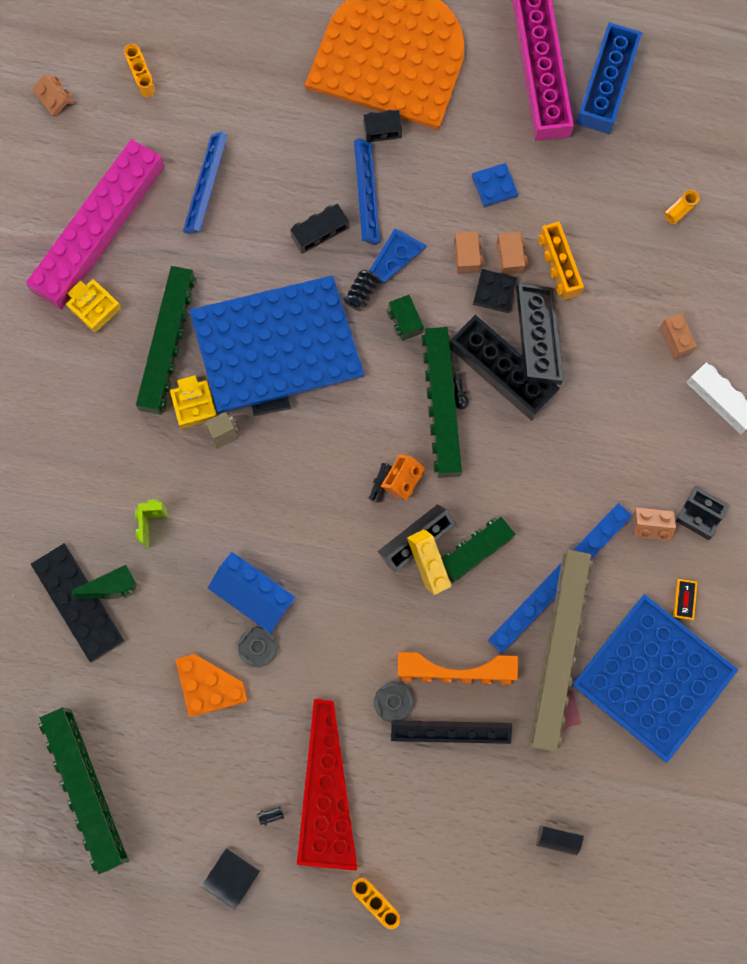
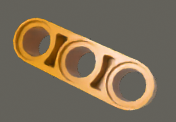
[124,44,155,97]
[352,877,400,929]

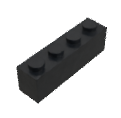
[377,504,456,572]

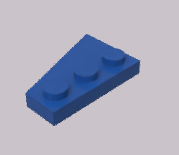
[369,229,427,284]

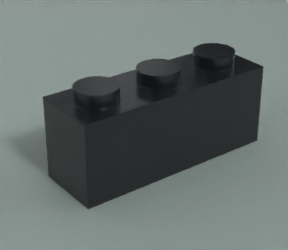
[290,203,349,254]

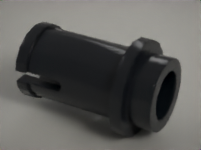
[257,806,284,826]

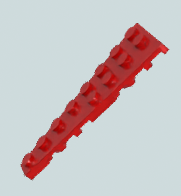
[297,699,357,871]

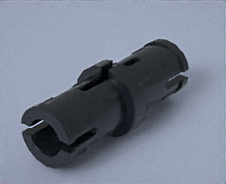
[368,463,392,503]

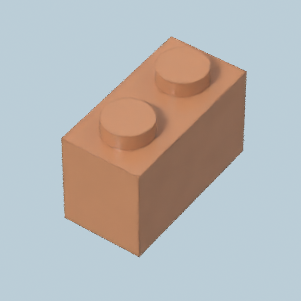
[454,231,483,274]
[497,232,527,275]
[660,314,697,360]

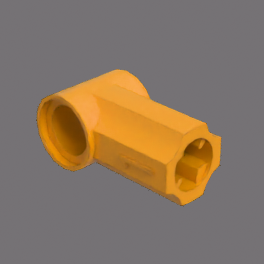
[664,190,700,225]

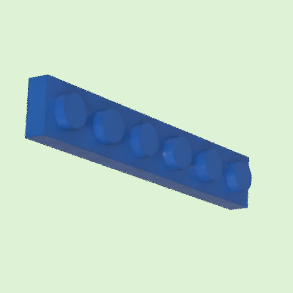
[183,131,227,235]
[354,138,380,245]

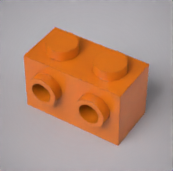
[381,454,425,501]

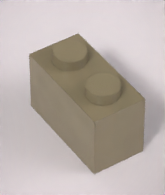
[205,412,238,449]

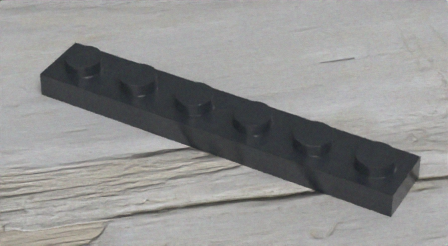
[391,720,512,744]

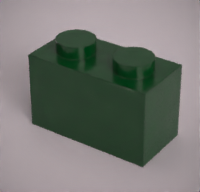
[387,294,424,341]

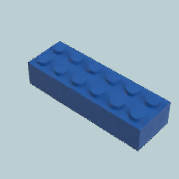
[576,22,643,134]

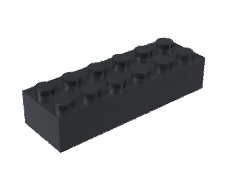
[449,314,560,421]

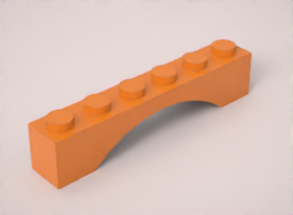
[397,652,518,685]

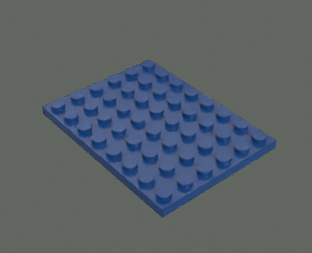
[189,275,364,414]

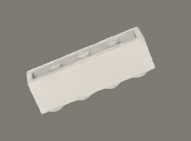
[686,362,747,435]

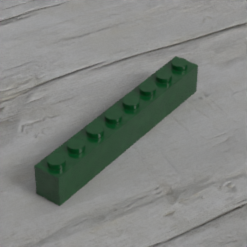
[136,266,197,415]
[421,327,462,478]

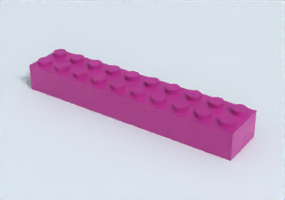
[511,0,574,141]
[26,139,165,309]

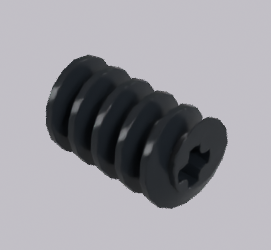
[344,270,381,311]

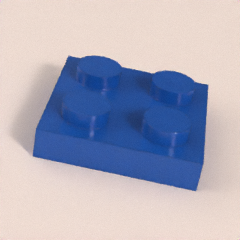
[471,163,518,208]

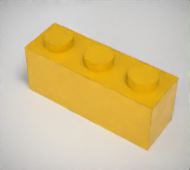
[407,530,451,595]

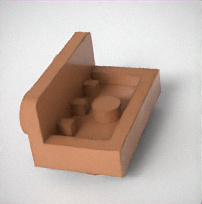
[32,74,75,116]
[633,507,676,541]

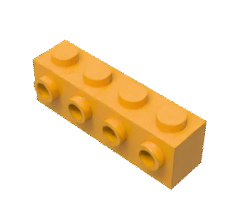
[538,221,584,301]

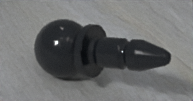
[454,373,469,409]

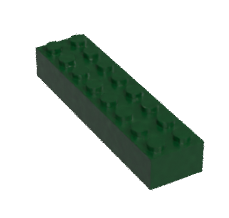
[39,707,129,875]

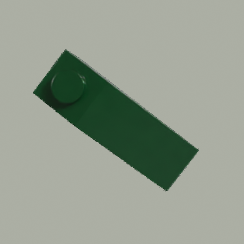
[71,565,137,599]

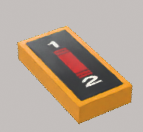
[673,579,697,621]

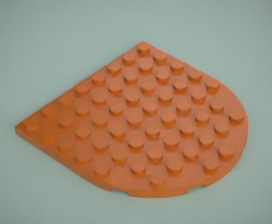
[305,0,464,130]

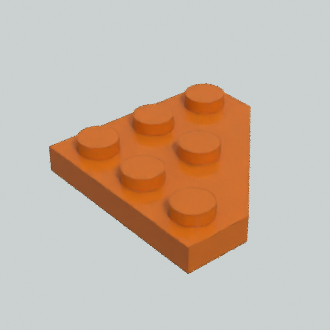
[175,654,248,718]

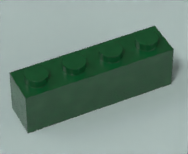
[441,516,516,583]

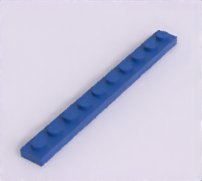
[487,503,633,654]

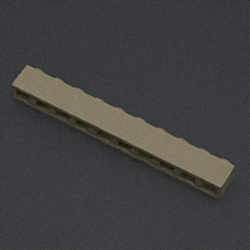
[529,549,593,752]

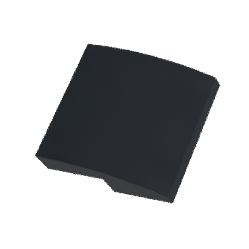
[676,486,729,540]
[201,848,260,910]

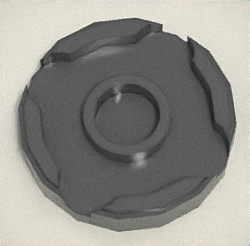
[238,628,277,667]
[374,682,413,722]

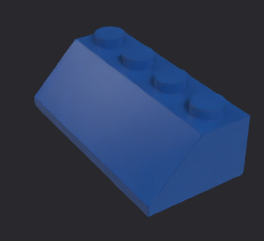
[207,552,295,634]

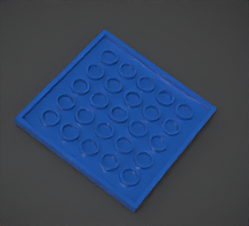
[571,594,738,763]

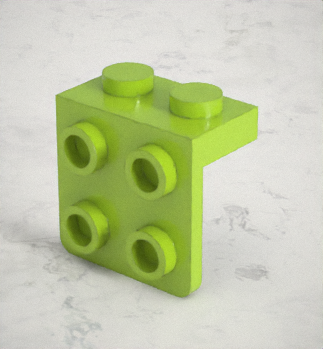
[135,499,168,548]

